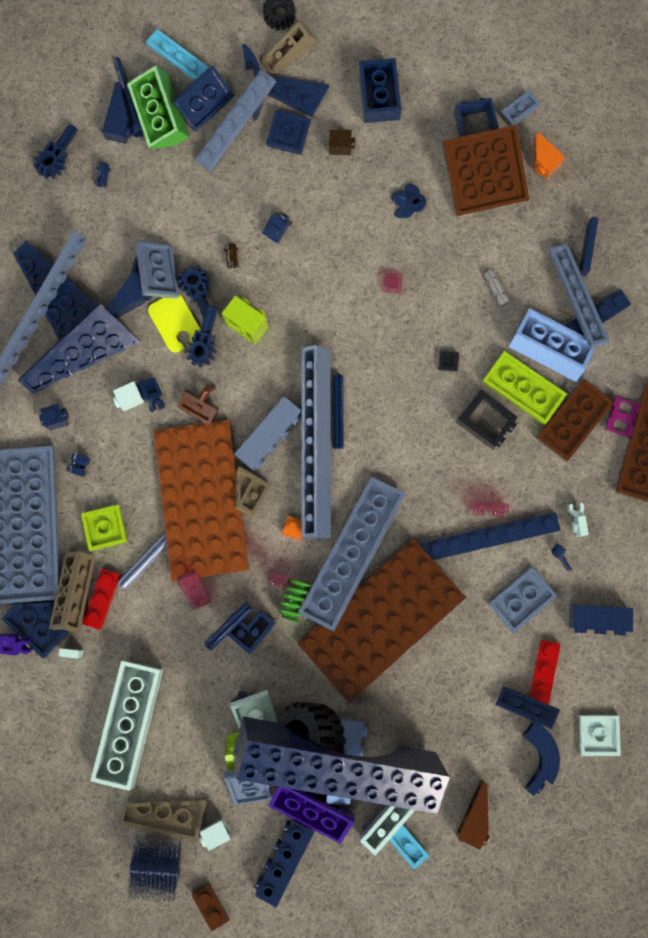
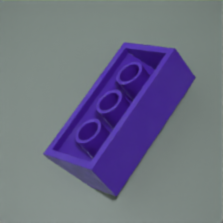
[268,787,355,844]

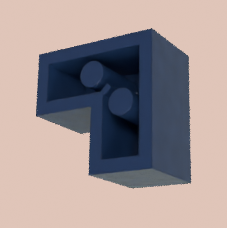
[226,610,276,654]

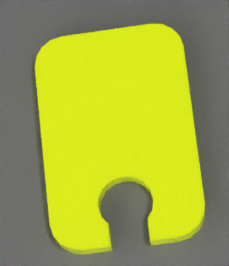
[148,294,201,352]

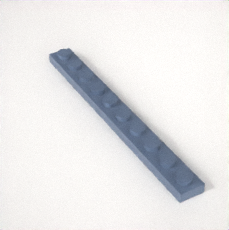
[0,230,87,387]

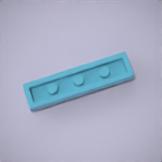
[146,29,208,81]

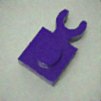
[0,633,33,655]

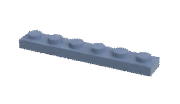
[195,70,276,172]
[549,244,610,349]

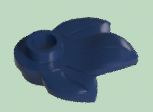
[391,184,426,218]

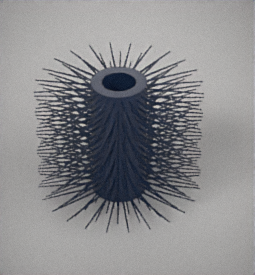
[127,834,182,902]

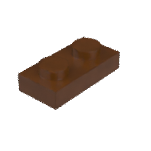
[192,883,230,932]

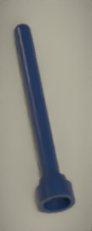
[114,57,144,138]

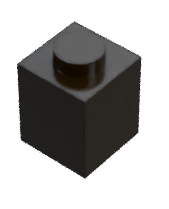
[329,130,355,155]

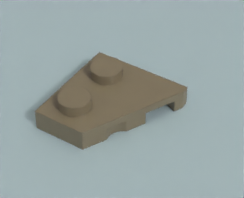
[235,466,271,518]

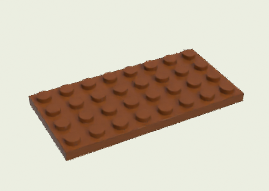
[154,420,250,582]

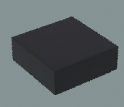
[438,351,459,372]

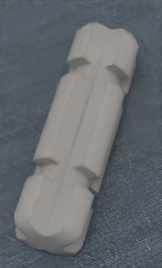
[484,270,509,305]

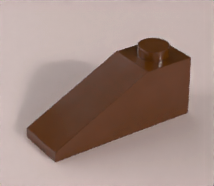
[456,780,489,850]

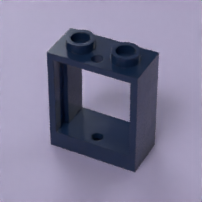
[454,98,499,137]

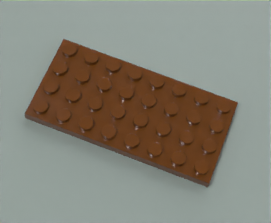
[297,539,467,703]

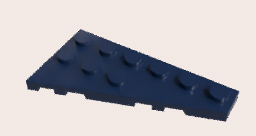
[13,241,96,340]
[18,302,141,393]

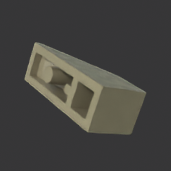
[261,21,318,75]

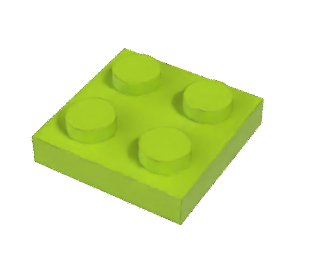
[81,504,128,552]

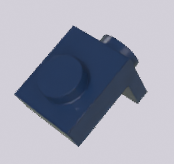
[262,212,293,243]

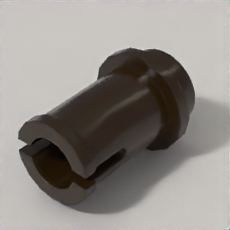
[224,243,239,268]

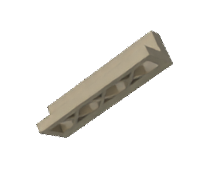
[49,551,95,633]

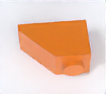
[533,132,565,179]

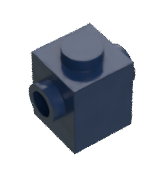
[39,404,69,431]

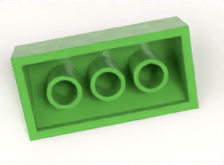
[127,65,190,149]

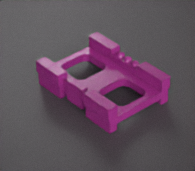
[605,395,641,438]

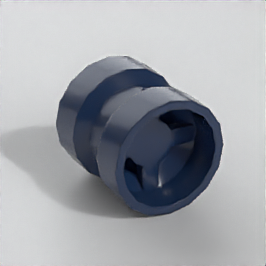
[66,453,91,477]

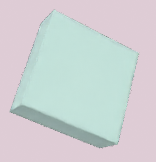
[59,648,84,658]

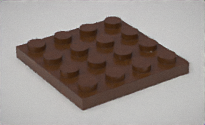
[442,125,529,216]

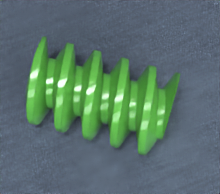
[278,580,312,624]

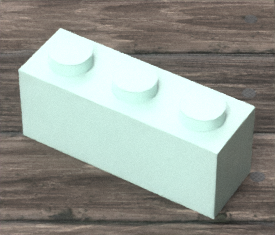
[359,805,415,855]

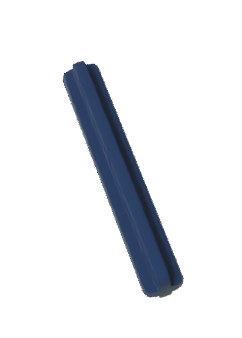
[333,375,344,449]

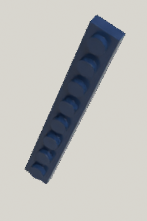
[419,512,561,560]

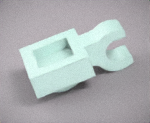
[568,503,589,537]

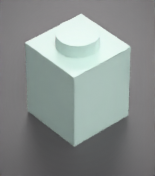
[113,382,145,411]
[199,817,232,851]

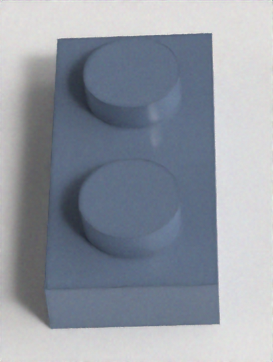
[500,90,541,126]

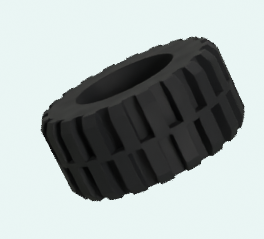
[276,702,346,754]

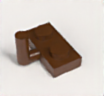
[177,384,219,425]

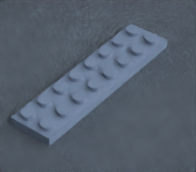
[298,477,406,632]

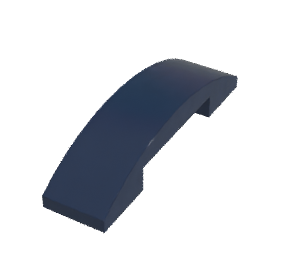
[242,44,263,120]

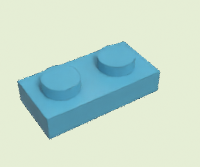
[389,825,429,870]

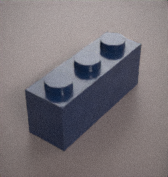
[569,605,633,636]

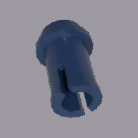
[95,162,111,188]

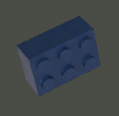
[359,58,401,123]

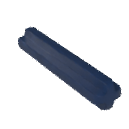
[204,603,253,650]

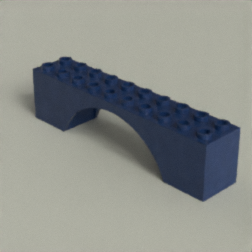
[233,716,449,814]

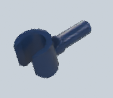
[552,544,572,571]

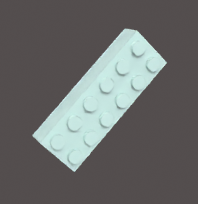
[90,660,164,791]

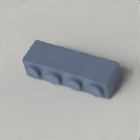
[234,397,302,471]

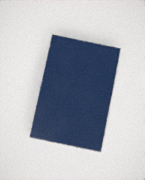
[171,65,235,132]

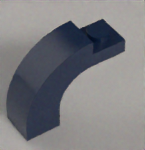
[522,721,560,796]

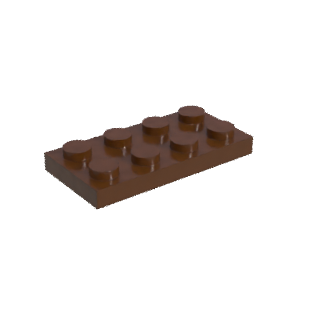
[536,379,614,462]

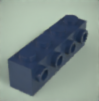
[254,819,315,907]

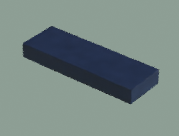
[579,217,599,277]
[496,686,560,730]

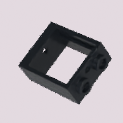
[456,390,518,450]

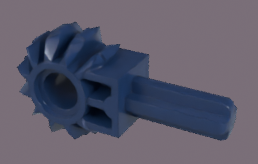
[33,124,78,180]
[177,265,209,319]
[184,305,218,367]

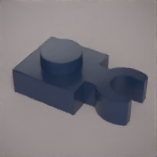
[136,377,165,412]

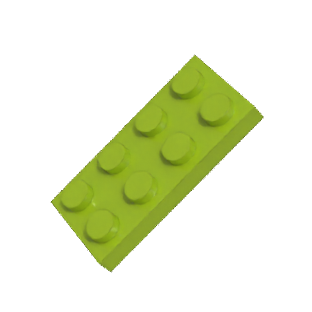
[482,351,567,426]

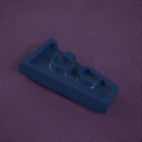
[267,76,329,117]

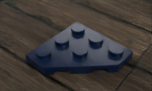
[2,602,85,659]

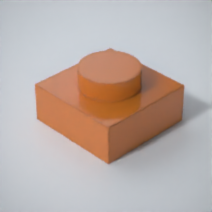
[282,516,302,540]

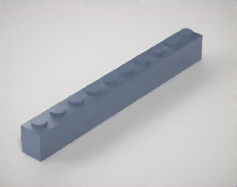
[302,345,331,539]

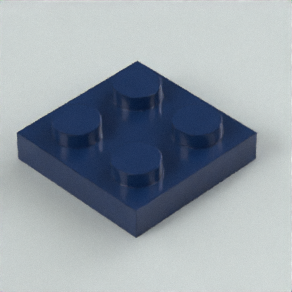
[266,110,311,155]

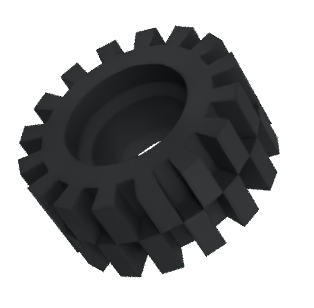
[263,0,295,31]

